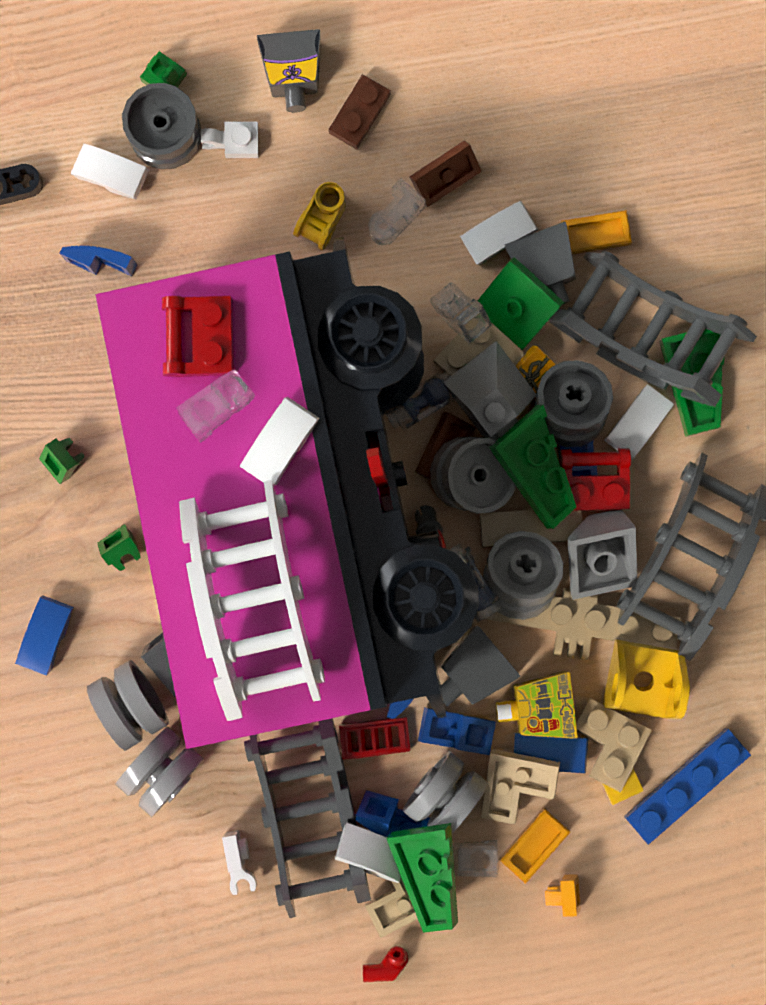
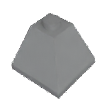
[443,341,537,437]
[567,509,637,600]

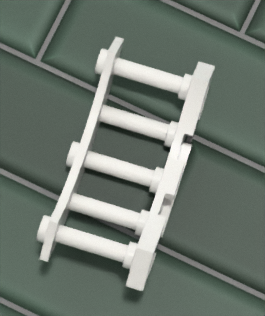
[179,480,325,721]

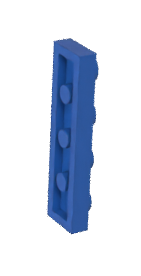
[624,728,751,845]

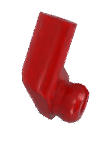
[363,946,408,983]

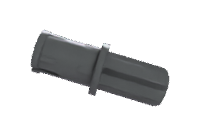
[415,505,443,536]

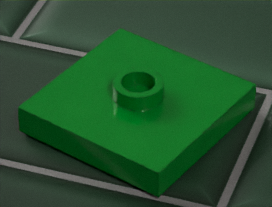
[472,257,564,350]

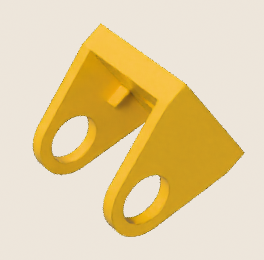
[602,639,690,719]

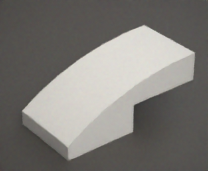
[71,144,149,200]
[460,201,538,265]
[604,384,674,461]
[240,397,319,486]
[335,823,401,883]

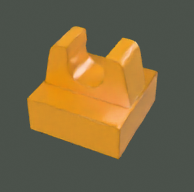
[545,874,581,917]

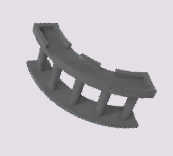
[549,251,757,407]
[617,453,766,661]
[244,718,371,918]

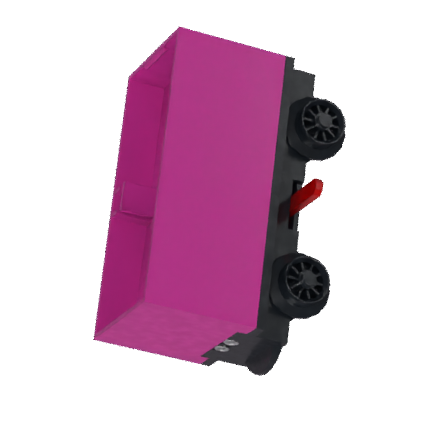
[95,237,479,749]

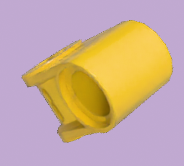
[293,182,346,251]

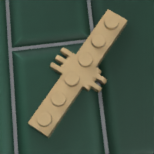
[475,584,681,660]

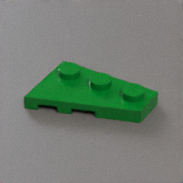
[659,329,725,437]
[489,404,577,529]
[386,823,458,933]

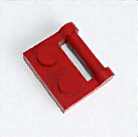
[162,296,234,377]
[560,448,631,511]

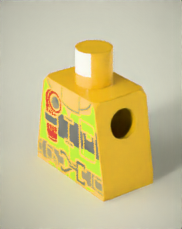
[496,671,578,739]

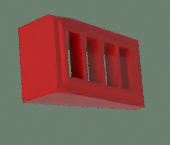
[339,717,410,760]

